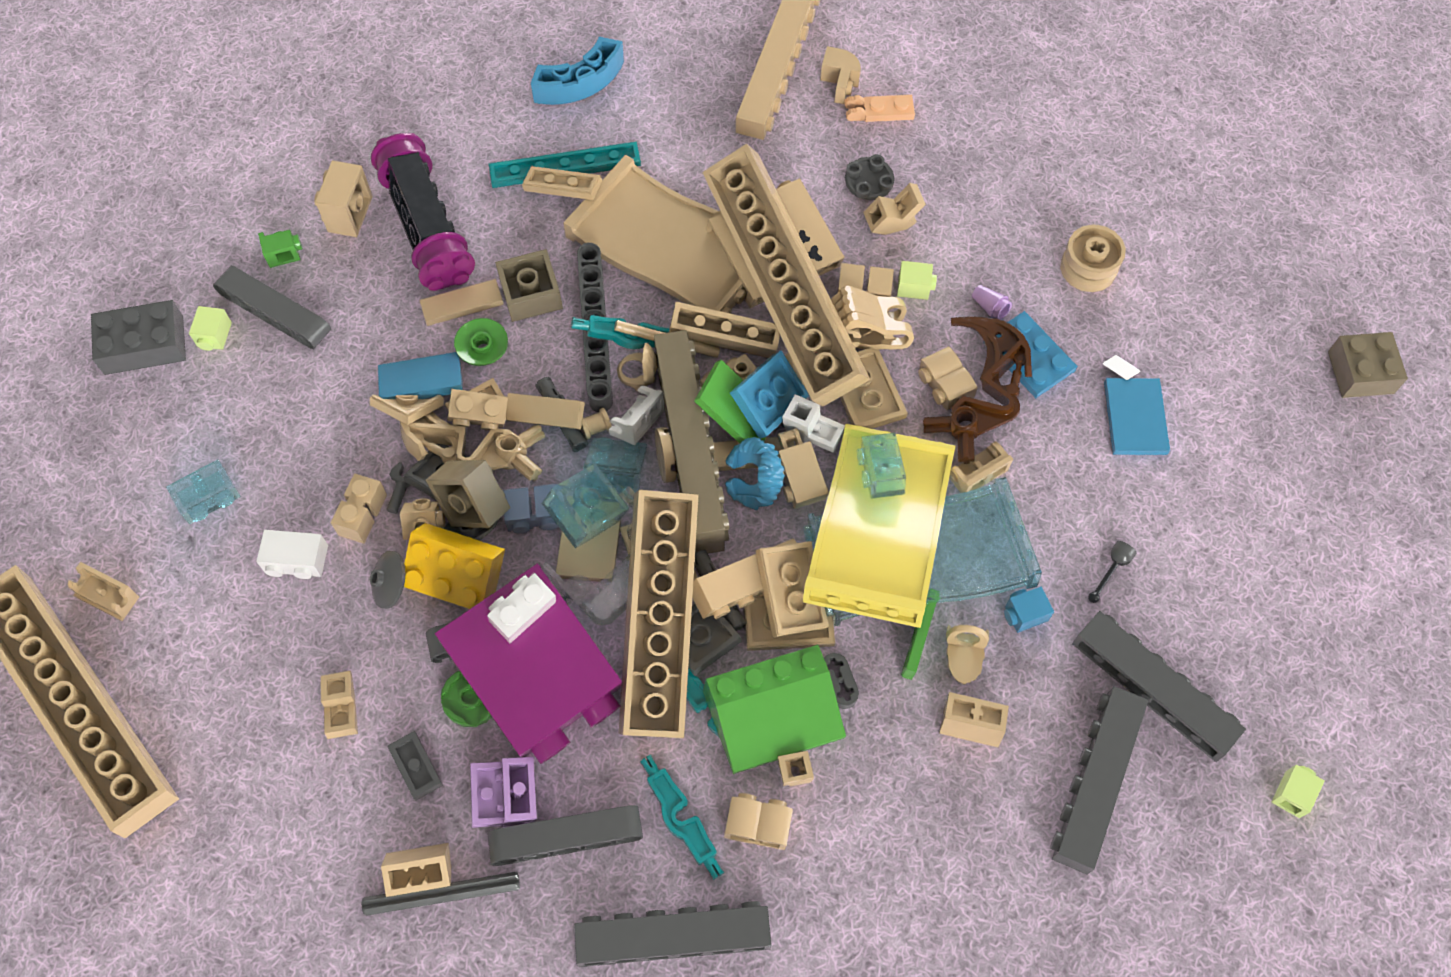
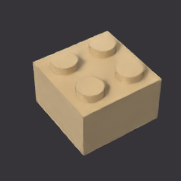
[314,160,373,237]

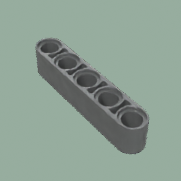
[213,265,331,350]
[487,805,643,866]

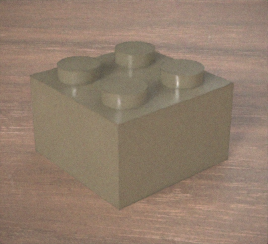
[495,249,563,322]
[1328,332,1408,398]
[426,460,511,528]

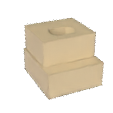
[777,751,814,787]

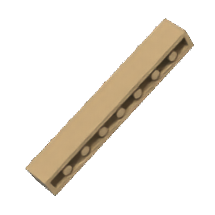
[736,0,821,140]

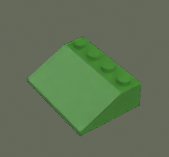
[703,645,846,774]

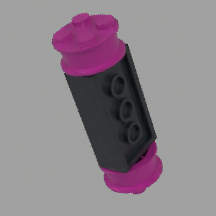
[370,133,475,291]

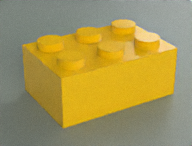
[404,523,505,609]

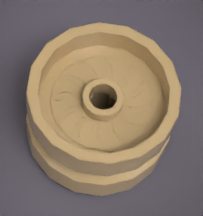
[1060,224,1126,292]

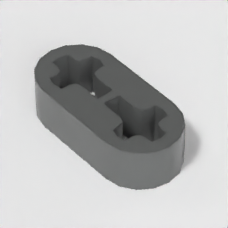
[824,653,859,709]

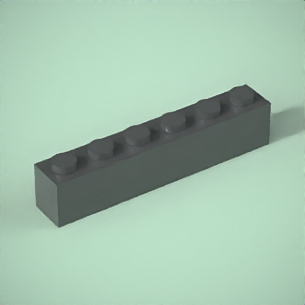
[1072,611,1246,762]
[1050,686,1149,875]
[574,901,772,967]

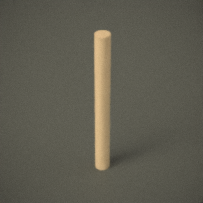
[614,320,720,358]

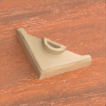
[370,395,444,425]

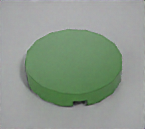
[441,671,492,727]

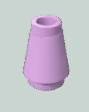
[972,285,1012,320]

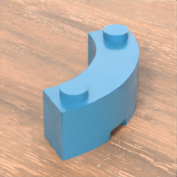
[531,37,624,105]

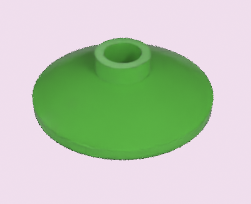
[454,318,508,366]

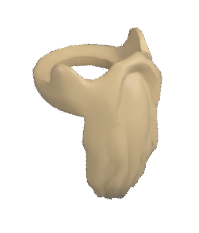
[617,343,657,391]
[946,625,989,685]

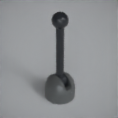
[1088,541,1137,603]

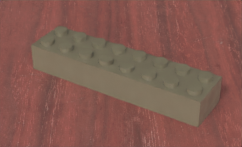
[654,330,729,554]

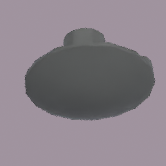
[845,154,895,200]

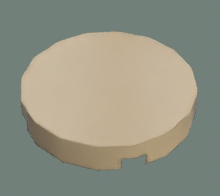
[655,427,677,483]

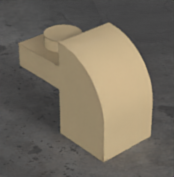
[820,46,861,104]
[863,183,926,235]

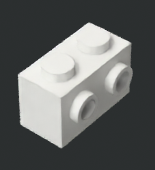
[256,530,328,579]
[487,573,556,643]

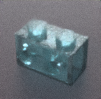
[857,433,906,499]
[166,459,241,524]

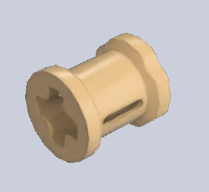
[581,408,612,440]

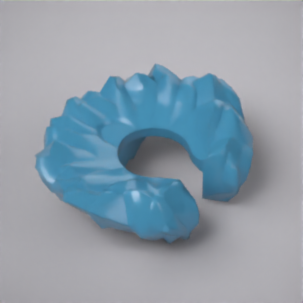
[725,437,785,510]

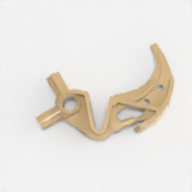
[399,398,545,482]

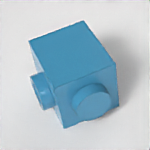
[1004,586,1054,633]

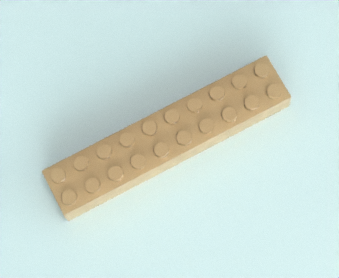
[702,144,870,406]
[0,565,179,838]

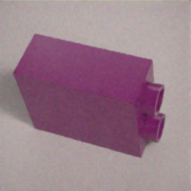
[434,563,622,764]

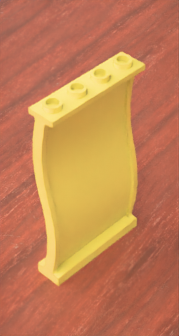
[803,424,955,628]

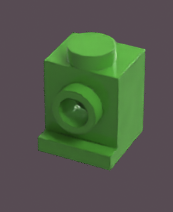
[258,230,303,268]

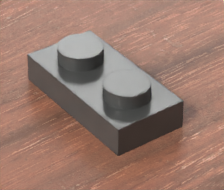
[387,731,443,801]

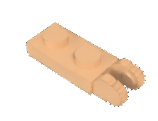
[844,95,915,122]

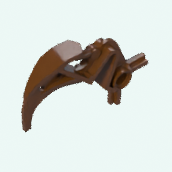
[923,316,1032,464]

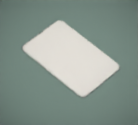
[1103,355,1140,380]

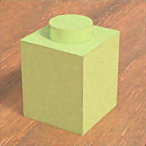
[897,261,937,300]
[189,306,232,351]
[1271,765,1325,819]

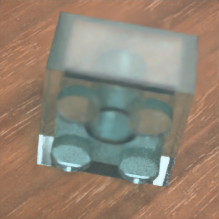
[541,463,629,549]

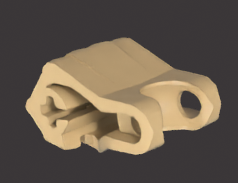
[831,286,914,350]

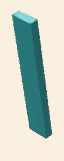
[488,141,641,188]

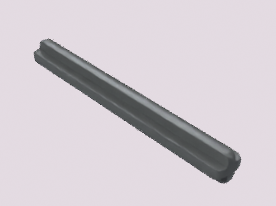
[361,872,520,916]

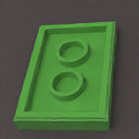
[694,360,766,444]

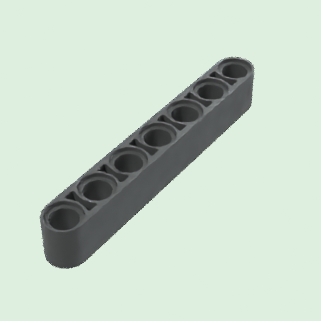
[577,242,613,412]

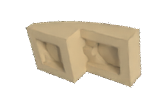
[321,671,358,739]

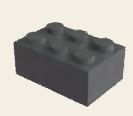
[91,300,186,375]

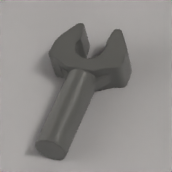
[387,462,414,514]

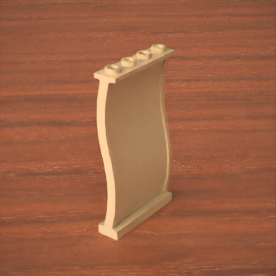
[563,155,747,314]

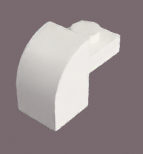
[783,394,845,453]

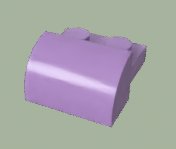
[470,757,537,828]

